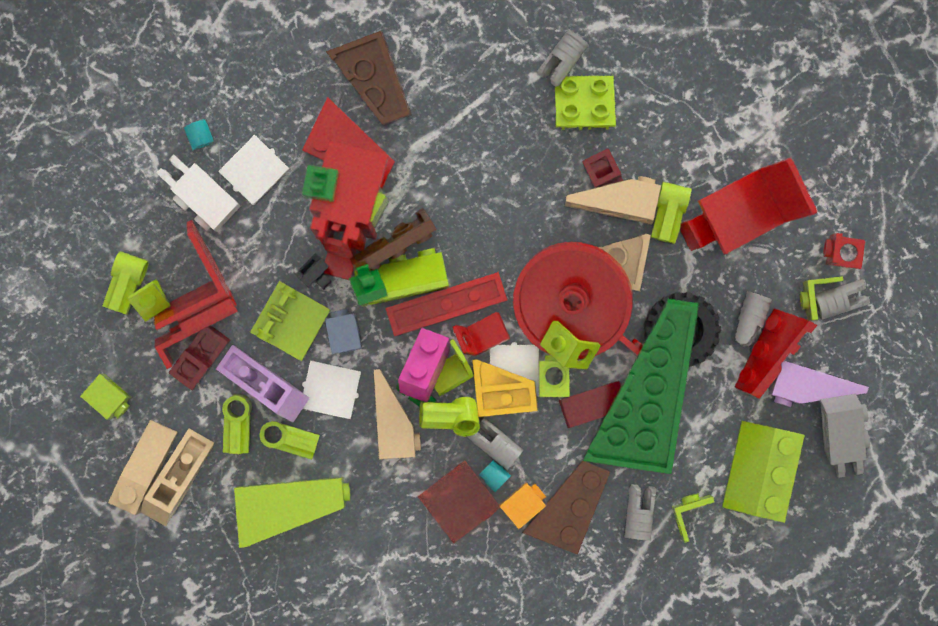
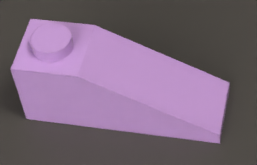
[216,345,310,422]
[768,361,869,407]

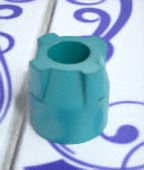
[184,119,214,150]
[479,460,511,492]

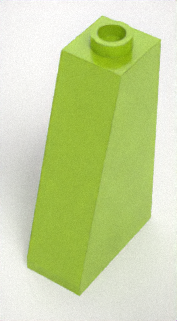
[234,477,351,548]

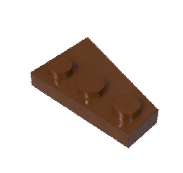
[326,31,412,125]
[350,208,437,272]
[522,460,610,555]

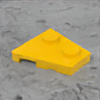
[472,360,538,417]

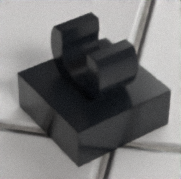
[295,253,332,290]

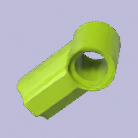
[651,181,692,244]
[102,251,149,315]
[222,393,252,454]
[419,397,480,437]
[259,421,320,460]

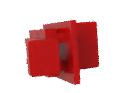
[309,141,388,280]
[680,158,817,255]
[154,220,238,369]

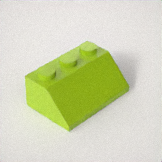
[354,248,449,307]
[722,421,805,523]

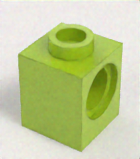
[539,355,570,397]
[80,374,131,420]

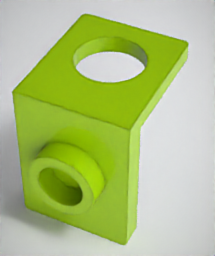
[800,276,843,321]
[127,279,171,322]
[540,320,601,369]
[434,339,474,396]
[672,493,715,543]

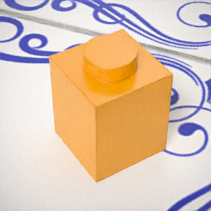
[499,482,546,529]

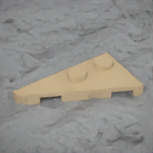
[598,234,651,291]

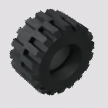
[643,292,721,367]

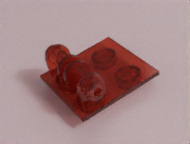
[418,460,500,543]

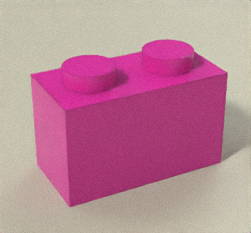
[398,328,450,402]

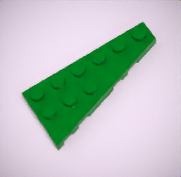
[583,299,698,474]

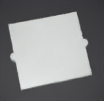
[218,135,289,206]
[490,342,539,396]
[302,361,361,419]

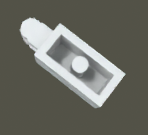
[157,155,241,231]

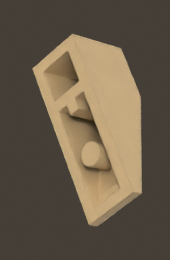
[565,177,661,225]
[374,369,421,459]
[108,420,178,515]
[140,429,214,526]

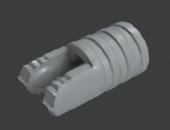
[537,30,589,86]
[815,279,870,320]
[735,291,772,348]
[467,417,524,470]
[624,484,656,541]

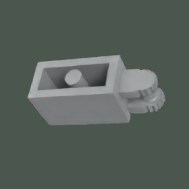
[820,394,870,478]

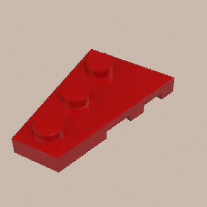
[302,97,395,189]
[734,308,818,399]

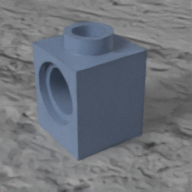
[325,309,363,355]

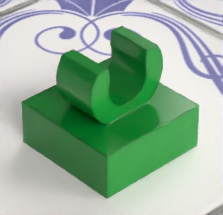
[302,165,339,202]
[349,264,388,306]

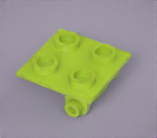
[555,76,616,130]
[250,281,331,361]

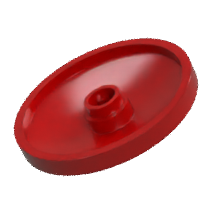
[513,242,633,360]

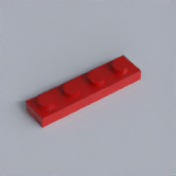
[385,272,507,337]

